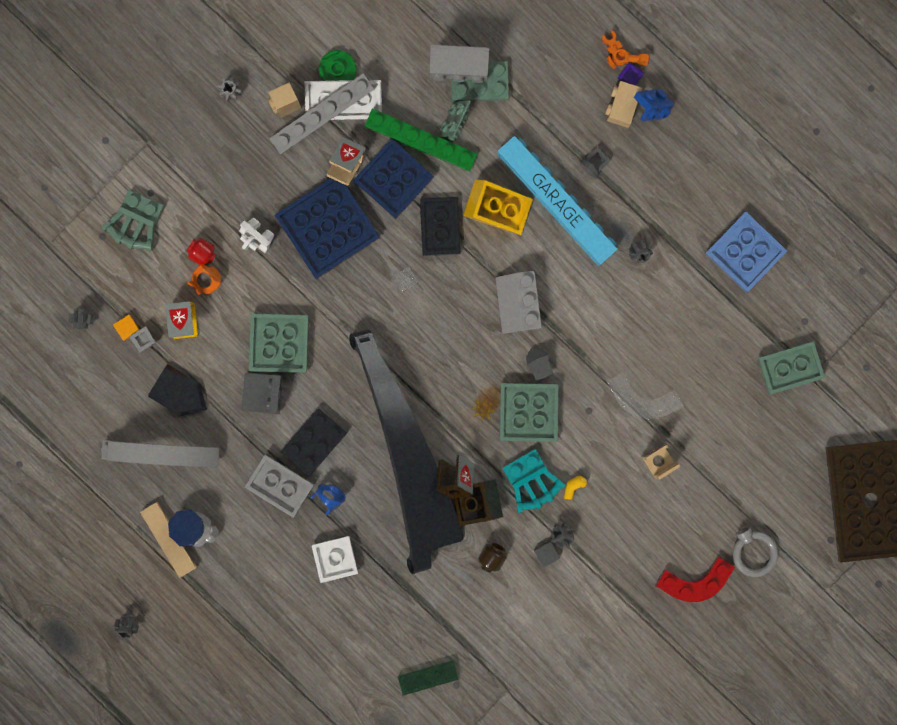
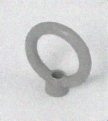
[733,527,778,577]

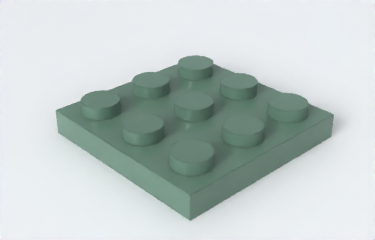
[249,314,309,373]
[500,383,559,442]

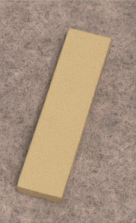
[140,502,197,578]

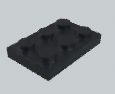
[280,408,347,477]

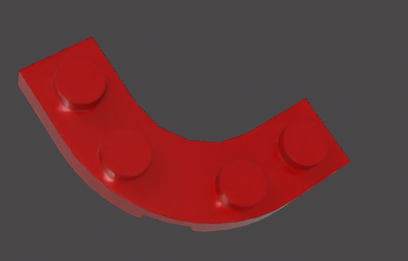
[655,557,735,602]

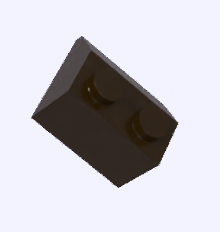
[454,479,503,526]

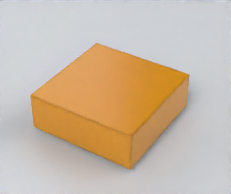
[113,314,140,341]

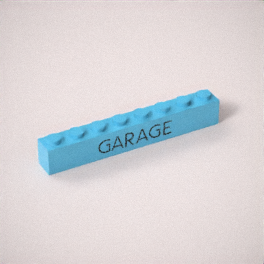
[497,136,617,267]

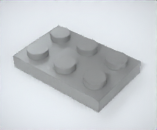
[245,454,314,518]

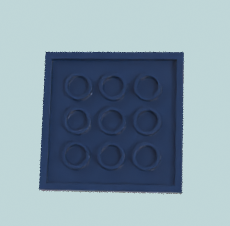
[274,178,380,280]

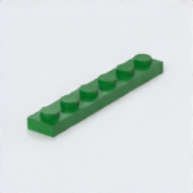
[365,108,477,172]

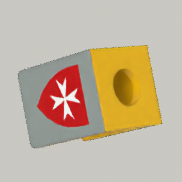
[165,301,198,339]

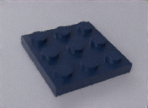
[353,139,434,220]

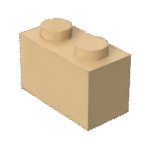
[605,81,642,128]
[268,82,301,118]

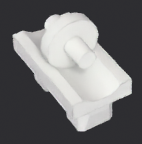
[239,218,274,253]

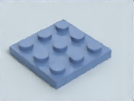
[705,212,787,293]

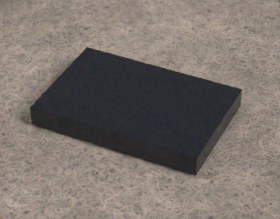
[420,197,461,256]

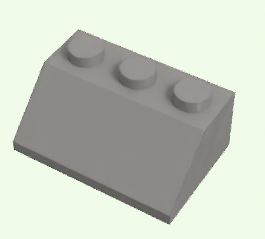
[430,45,489,83]
[495,271,542,334]

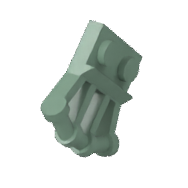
[101,190,165,251]

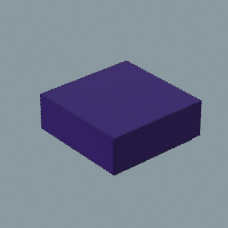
[617,62,644,85]

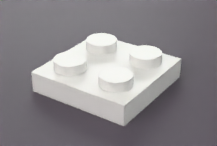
[311,536,358,583]

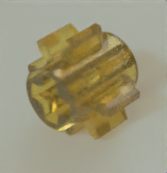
[472,398,495,421]

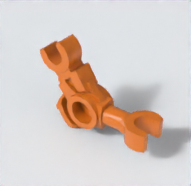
[602,30,649,69]

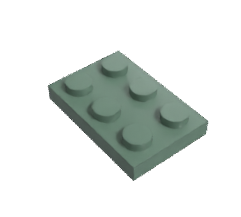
[451,61,509,102]
[757,341,825,395]

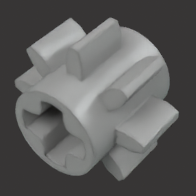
[217,77,242,102]

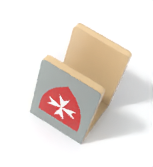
[327,137,366,186]
[641,444,681,480]

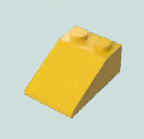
[463,180,533,235]

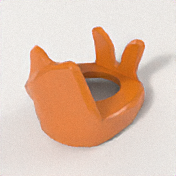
[187,264,221,295]

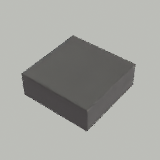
[534,541,560,568]

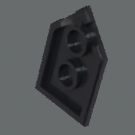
[148,364,207,416]

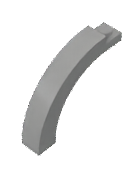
[101,440,219,467]

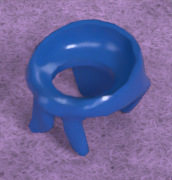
[310,484,346,515]

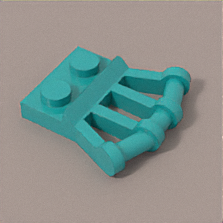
[502,449,566,513]

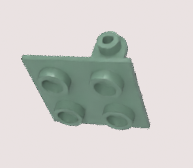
[440,100,471,142]

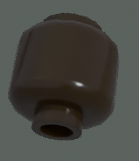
[478,543,507,573]

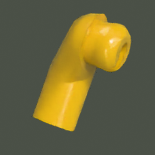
[563,476,587,500]

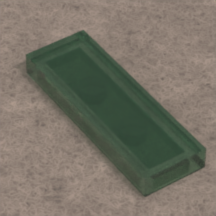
[398,660,459,696]

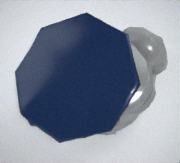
[168,509,219,547]

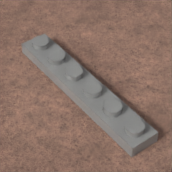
[269,73,375,154]

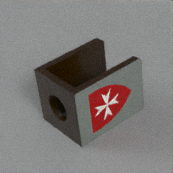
[437,455,474,499]

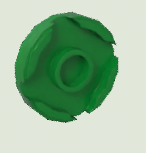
[319,50,357,81]

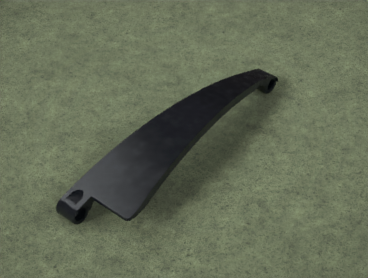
[349,329,463,574]

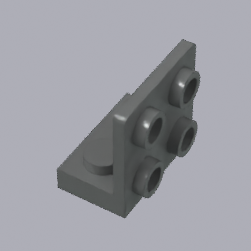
[241,373,283,414]

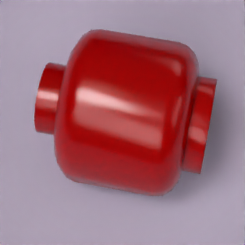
[186,238,216,266]

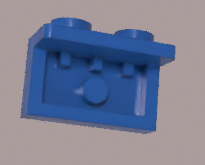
[634,89,674,121]

